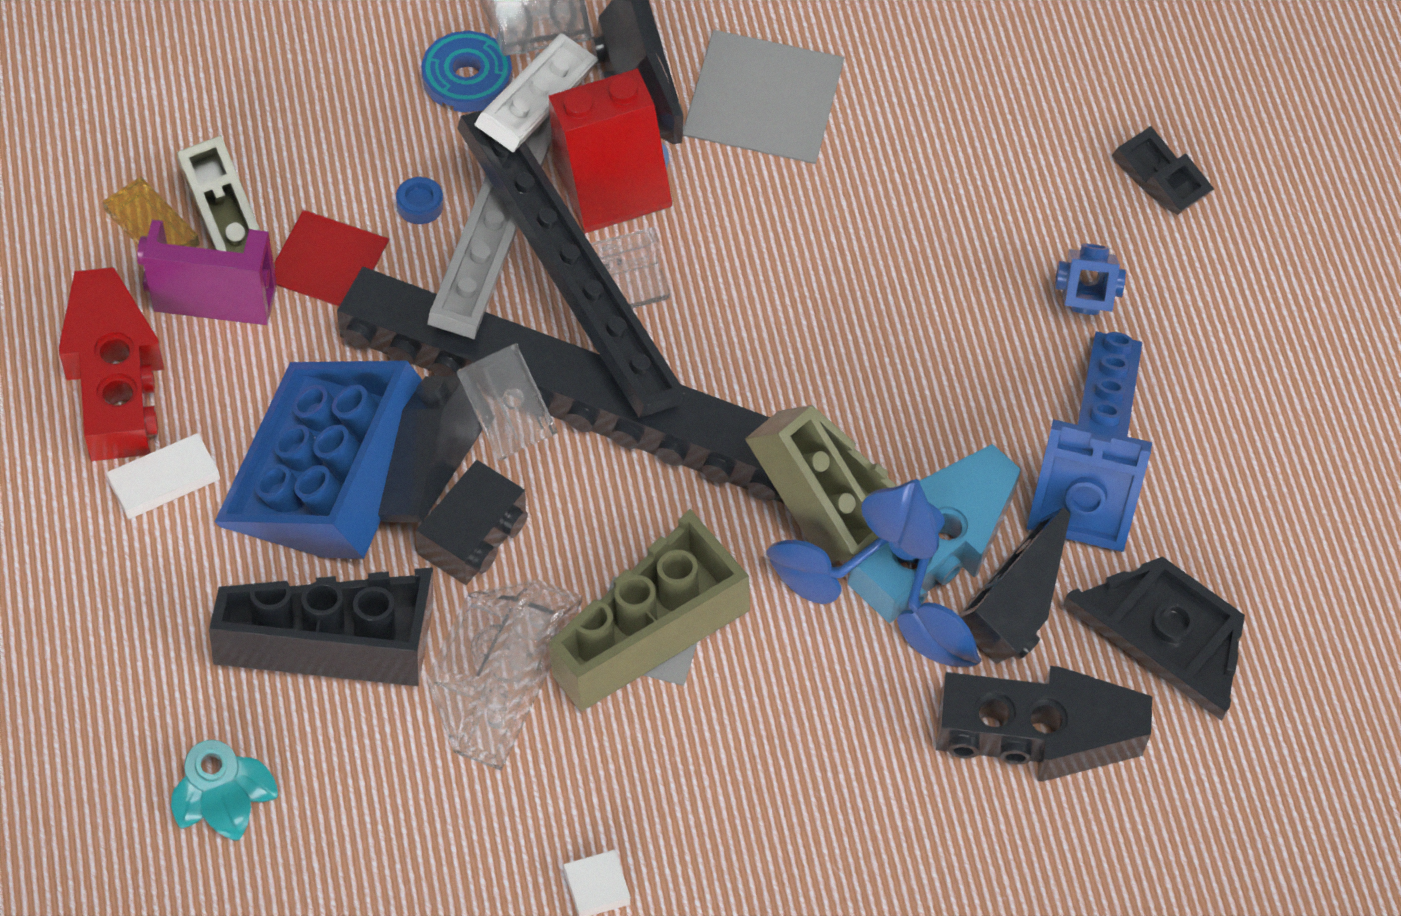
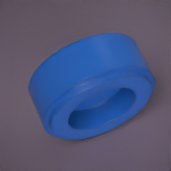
[396,177,444,224]

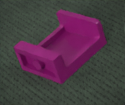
[137,219,277,326]

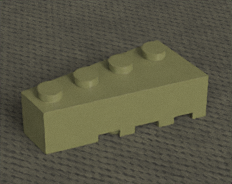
[548,509,750,712]

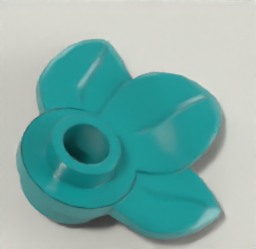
[171,740,278,841]

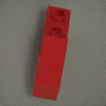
[59,267,165,462]

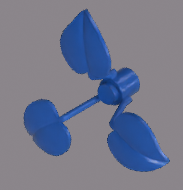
[766,479,982,667]

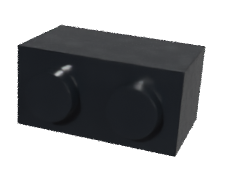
[416,460,528,586]

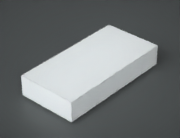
[106,433,220,519]

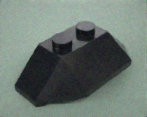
[591,0,684,145]

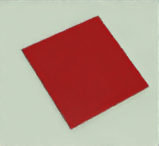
[274,210,390,306]

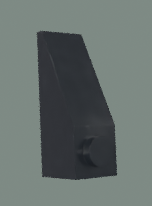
[378,375,489,522]
[959,507,1070,664]

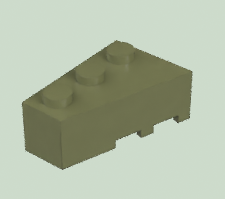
[745,405,897,562]

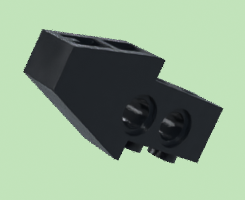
[936,666,1153,782]

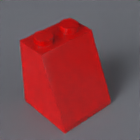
[548,68,672,234]

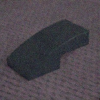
[1112,126,1214,215]

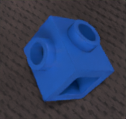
[1055,243,1126,315]

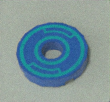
[421,30,513,113]

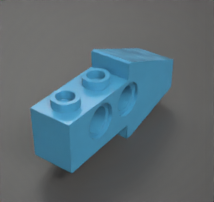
[848,444,1021,624]

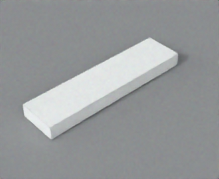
[475,33,598,152]

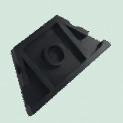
[1063,556,1245,721]

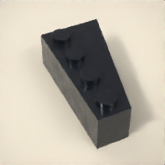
[209,567,434,687]

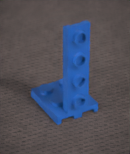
[1026,331,1152,552]

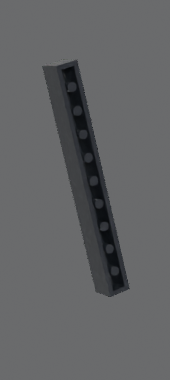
[337,266,785,504]

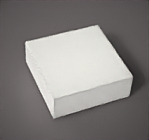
[564,850,631,916]

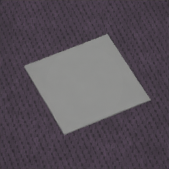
[683,30,845,164]

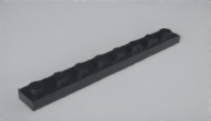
[457,110,686,418]

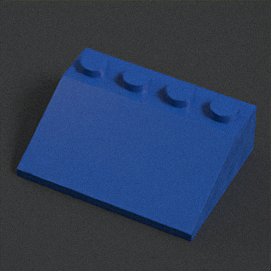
[214,361,422,559]

